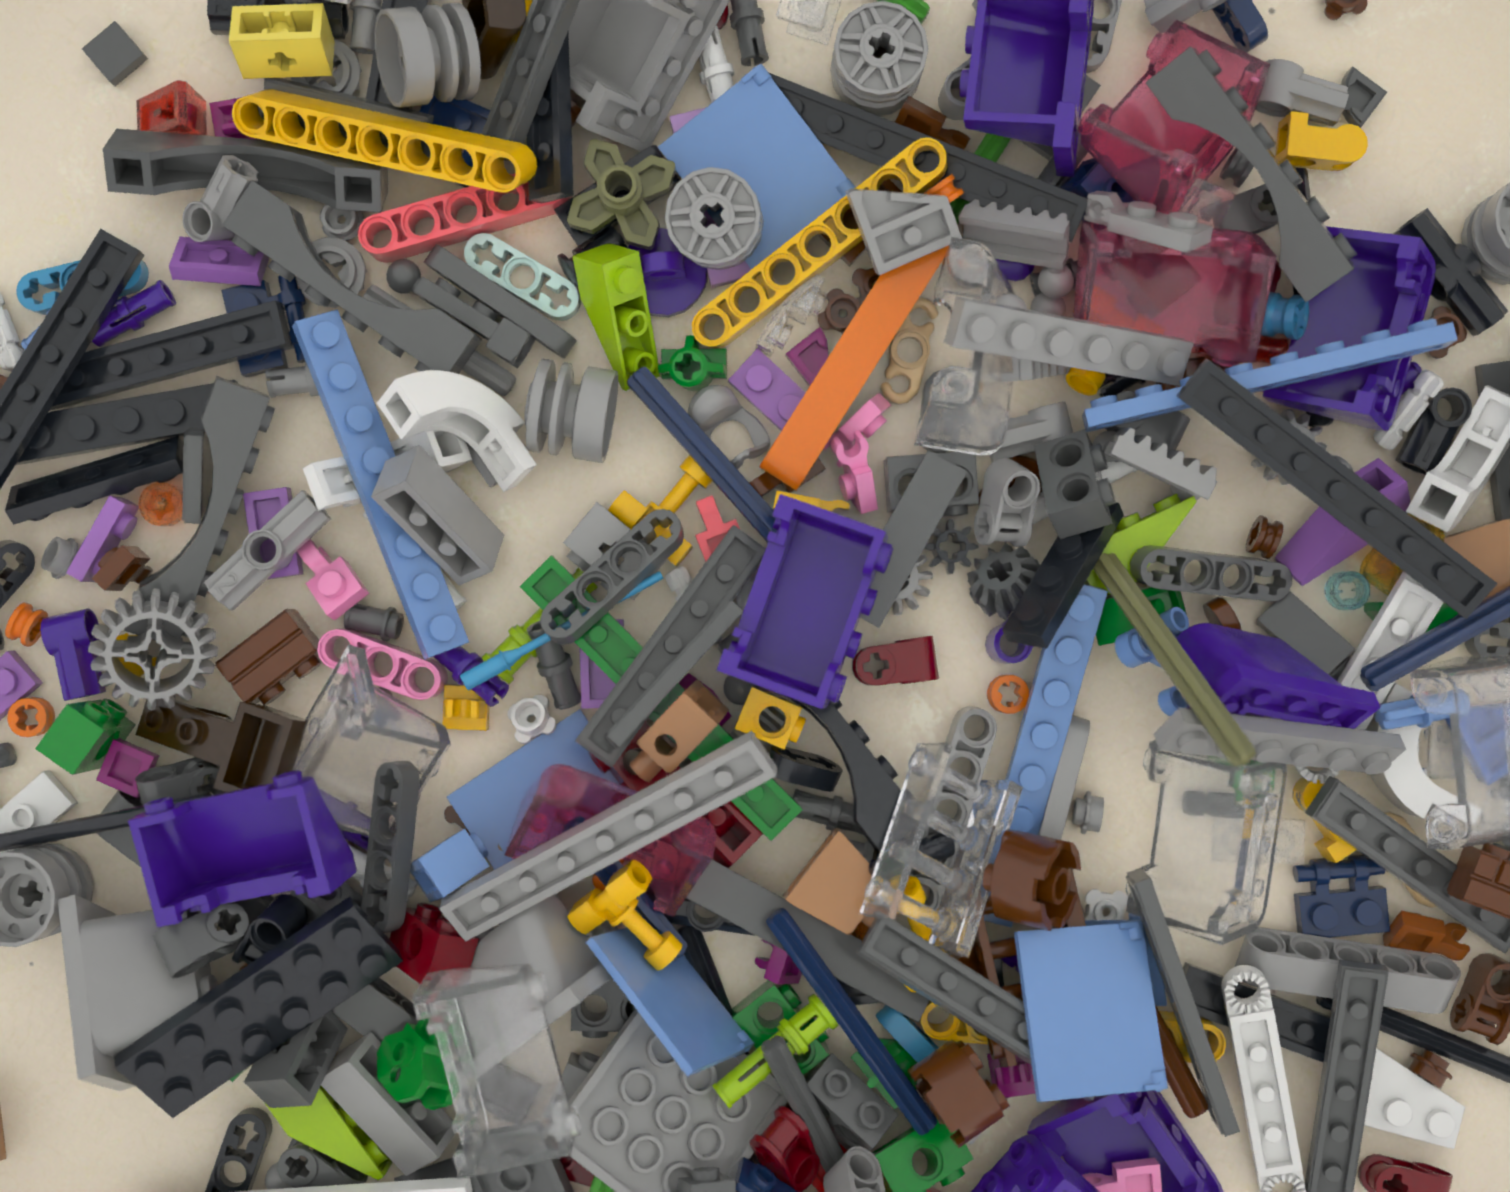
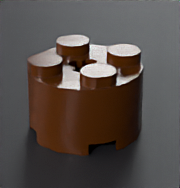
[982,829,1081,931]
[907,1039,1010,1149]

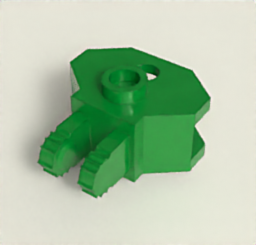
[377,997,466,1110]

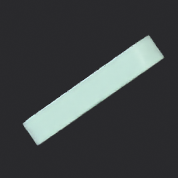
[464,233,581,321]

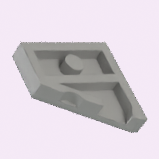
[845,189,962,275]

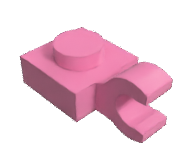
[823,393,891,467]
[831,431,878,514]
[297,539,369,620]
[1081,1157,1162,1192]

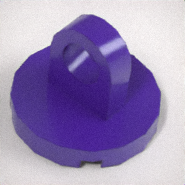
[628,228,707,317]

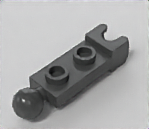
[386,259,535,368]

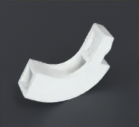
[377,370,537,492]
[1406,385,1510,533]
[302,430,472,511]
[1366,683,1480,825]

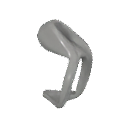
[688,385,770,469]

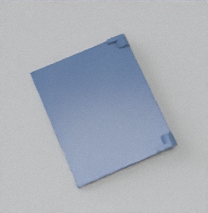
[658,64,856,269]
[447,709,622,870]
[1014,920,1168,1102]
[586,928,754,1077]

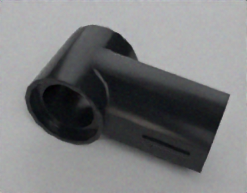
[1395,387,1472,475]

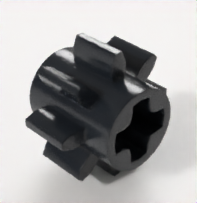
[924,519,979,574]

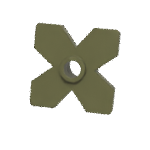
[567,139,676,250]

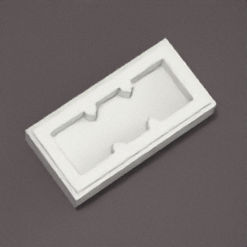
[0,770,78,853]

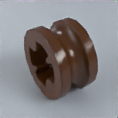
[1246,515,1283,559]

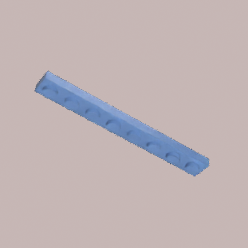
[292,309,469,660]
[1082,319,1457,432]
[976,584,1108,928]

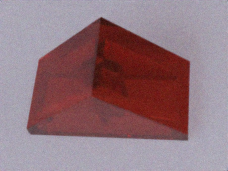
[136,80,207,136]

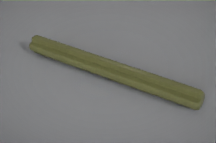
[1093,553,1256,767]

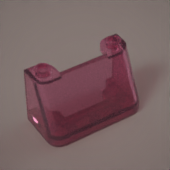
[1078,19,1271,215]
[1073,221,1277,366]
[504,764,716,917]

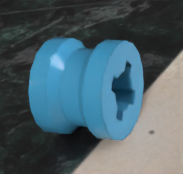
[1258,292,1309,340]

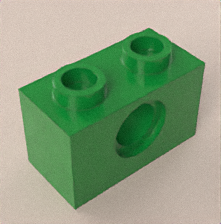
[35,698,136,775]
[872,1120,974,1192]

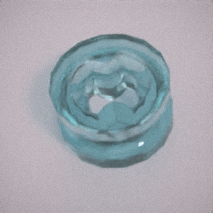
[1324,571,1371,610]

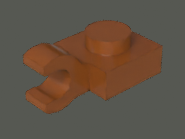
[1382,910,1470,961]

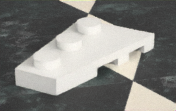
[1364,1048,1465,1149]

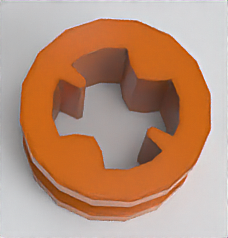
[923,174,964,203]
[5,602,48,647]
[987,675,1029,714]
[7,697,55,737]

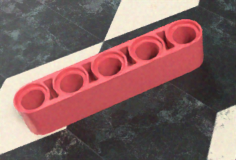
[358,173,572,263]

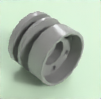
[830,1,929,116]
[374,3,481,107]
[665,167,764,270]
[1461,182,1510,285]
[524,359,618,463]
[0,843,93,947]

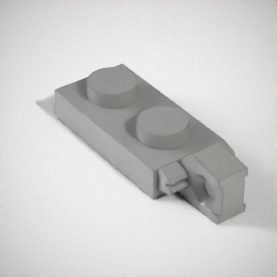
[1084,191,1213,253]

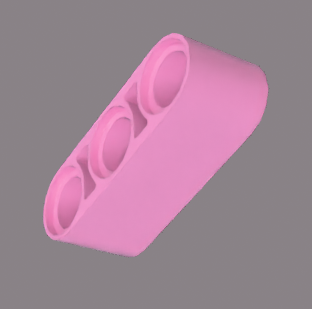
[317,629,448,700]

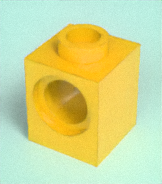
[734,685,806,750]

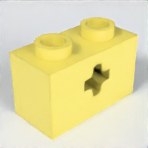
[229,3,335,79]

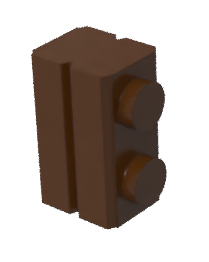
[215,609,321,706]
[1447,841,1510,919]

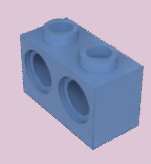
[410,828,489,903]

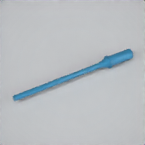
[460,571,664,691]

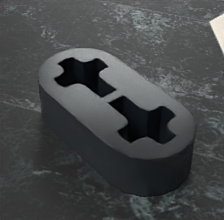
[768,745,843,792]

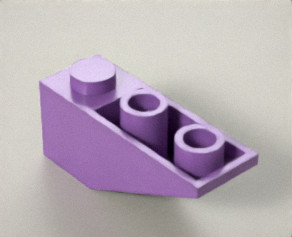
[1275,458,1413,586]

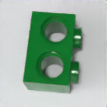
[732,980,829,1075]

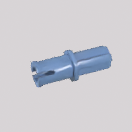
[1374,689,1468,730]

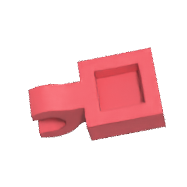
[695,495,740,562]

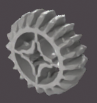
[88,588,218,711]

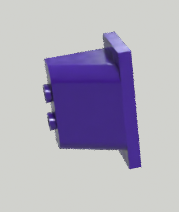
[960,0,1094,177]
[1176,623,1381,729]

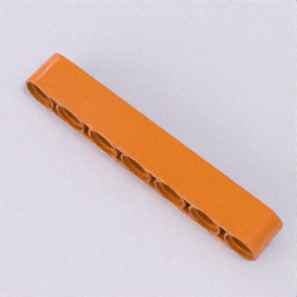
[759,244,953,491]

